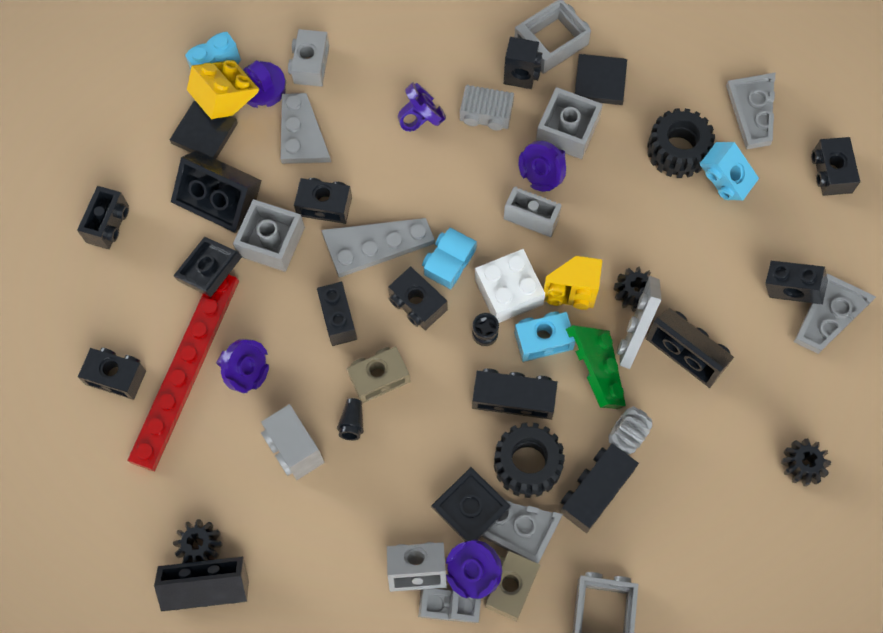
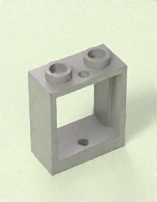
[514,0,591,74]
[573,572,638,633]

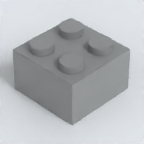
[536,87,603,159]
[233,199,305,272]
[261,404,325,480]

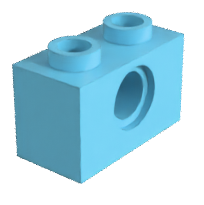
[700,142,759,201]
[514,311,576,362]

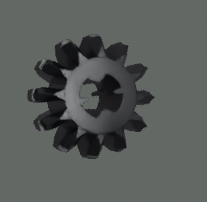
[614,266,651,312]
[781,438,831,487]
[173,519,223,563]

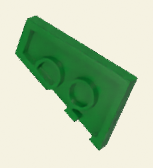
[566,325,626,409]

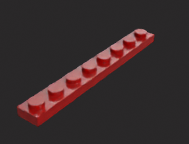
[127,275,239,472]

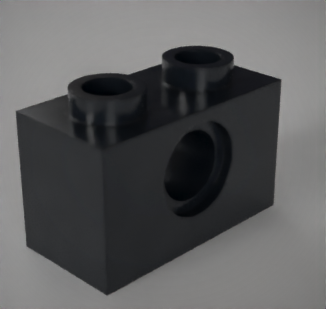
[503,37,543,89]
[811,137,860,196]
[294,178,352,224]
[765,260,828,305]
[388,266,448,331]
[317,281,357,346]
[78,348,146,400]

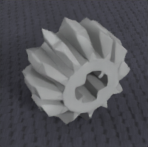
[609,407,652,455]

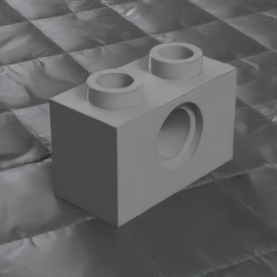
[288,29,330,87]
[387,542,447,592]

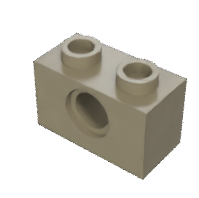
[347,347,410,403]
[484,551,540,622]

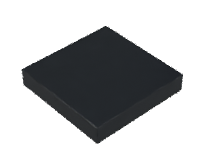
[575,54,627,105]
[169,101,238,159]
[174,237,242,297]
[431,467,511,541]

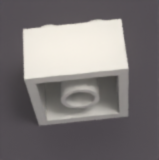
[475,249,545,323]

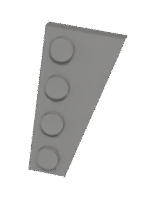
[321,218,435,278]
[482,500,563,563]

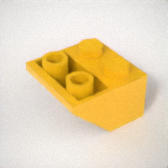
[187,60,259,119]
[543,256,602,310]

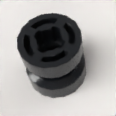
[472,313,499,346]

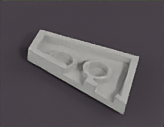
[726,72,776,150]
[281,93,331,164]
[794,274,876,354]
[617,276,662,369]

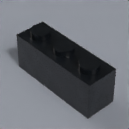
[472,368,558,420]
[560,443,639,534]
[154,556,249,612]

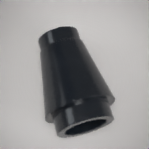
[337,398,364,441]

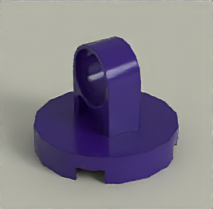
[243,60,286,108]
[398,82,446,132]
[518,140,566,192]
[216,339,269,393]
[446,540,502,599]

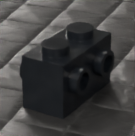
[77,186,129,250]

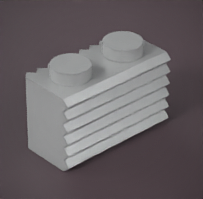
[460,85,514,130]
[504,186,561,237]

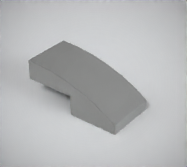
[418,589,481,623]

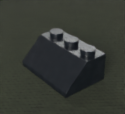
[171,150,262,233]
[646,308,734,388]

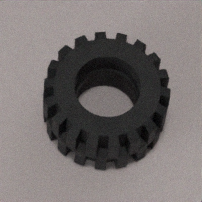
[647,108,715,178]
[494,422,565,498]

